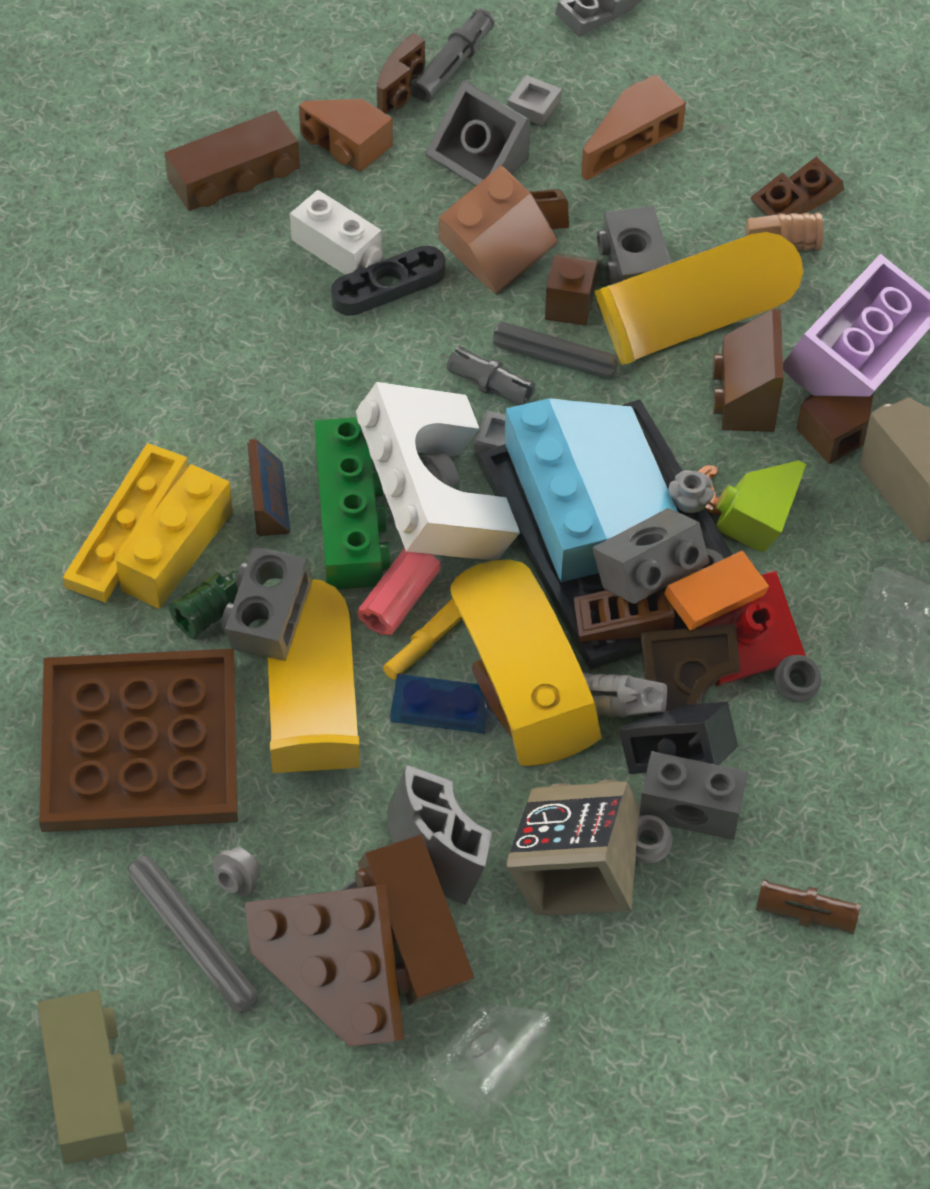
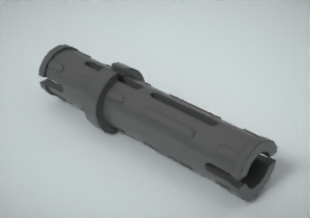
[410,8,495,103]

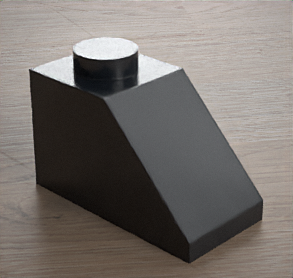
[618,702,738,774]

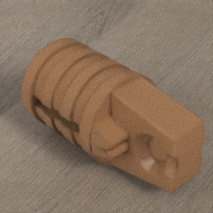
[745,213,823,251]

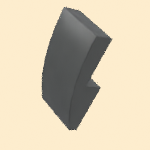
[555,0,643,36]

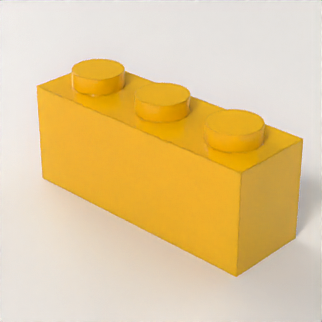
[116,464,233,609]

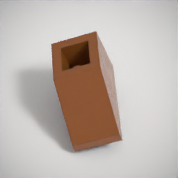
[299,99,393,172]

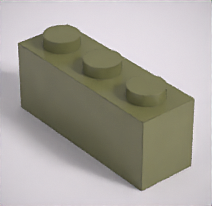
[37,990,135,1164]

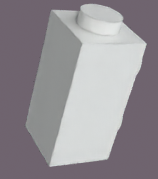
[290,190,383,275]

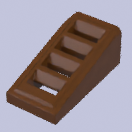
[574,586,675,642]

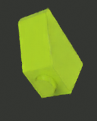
[716,460,807,552]

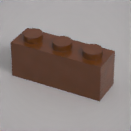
[164,110,300,211]
[355,834,475,1006]

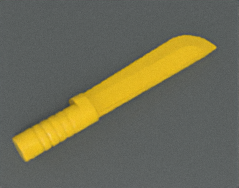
[383,599,462,680]

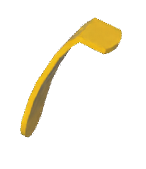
[594,232,803,365]
[450,560,602,766]
[266,579,360,773]

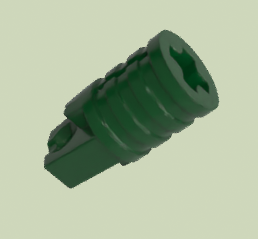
[169,570,238,638]

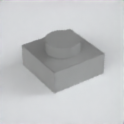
[507,75,562,126]

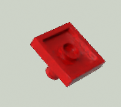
[699,570,806,687]

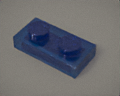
[390,674,489,734]

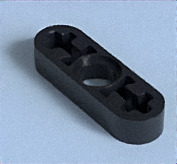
[331,246,445,316]

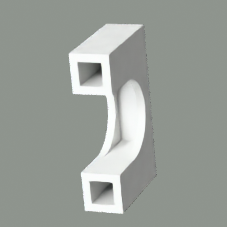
[356,382,520,561]

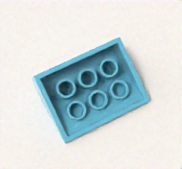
[505,398,678,582]

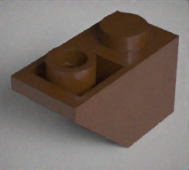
[797,393,873,464]

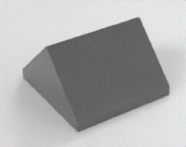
[425,80,530,185]

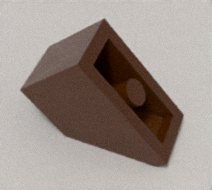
[545,253,601,326]

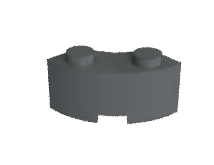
[387,765,492,905]

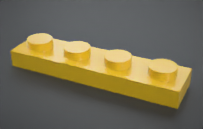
[63,443,188,603]

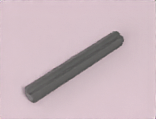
[128,855,258,1013]

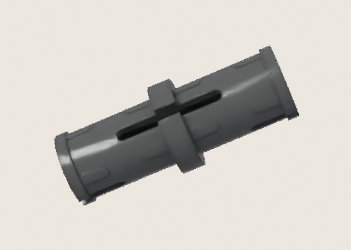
[447,345,535,406]

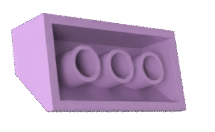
[783,254,930,396]

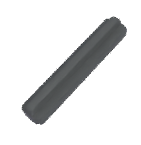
[493,322,618,379]

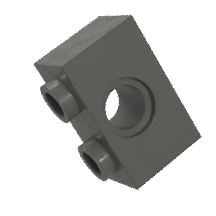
[597,206,671,286]
[592,508,710,604]
[639,751,748,840]

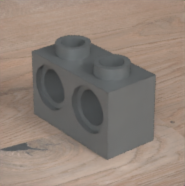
[222,547,313,661]

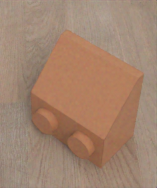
[438,165,558,294]

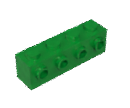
[314,417,390,589]

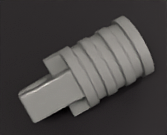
[583,673,667,718]

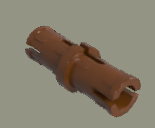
[756,879,861,935]

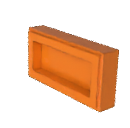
[664,551,769,631]

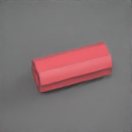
[358,548,441,636]

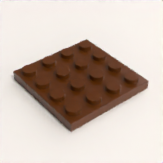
[39,648,238,832]

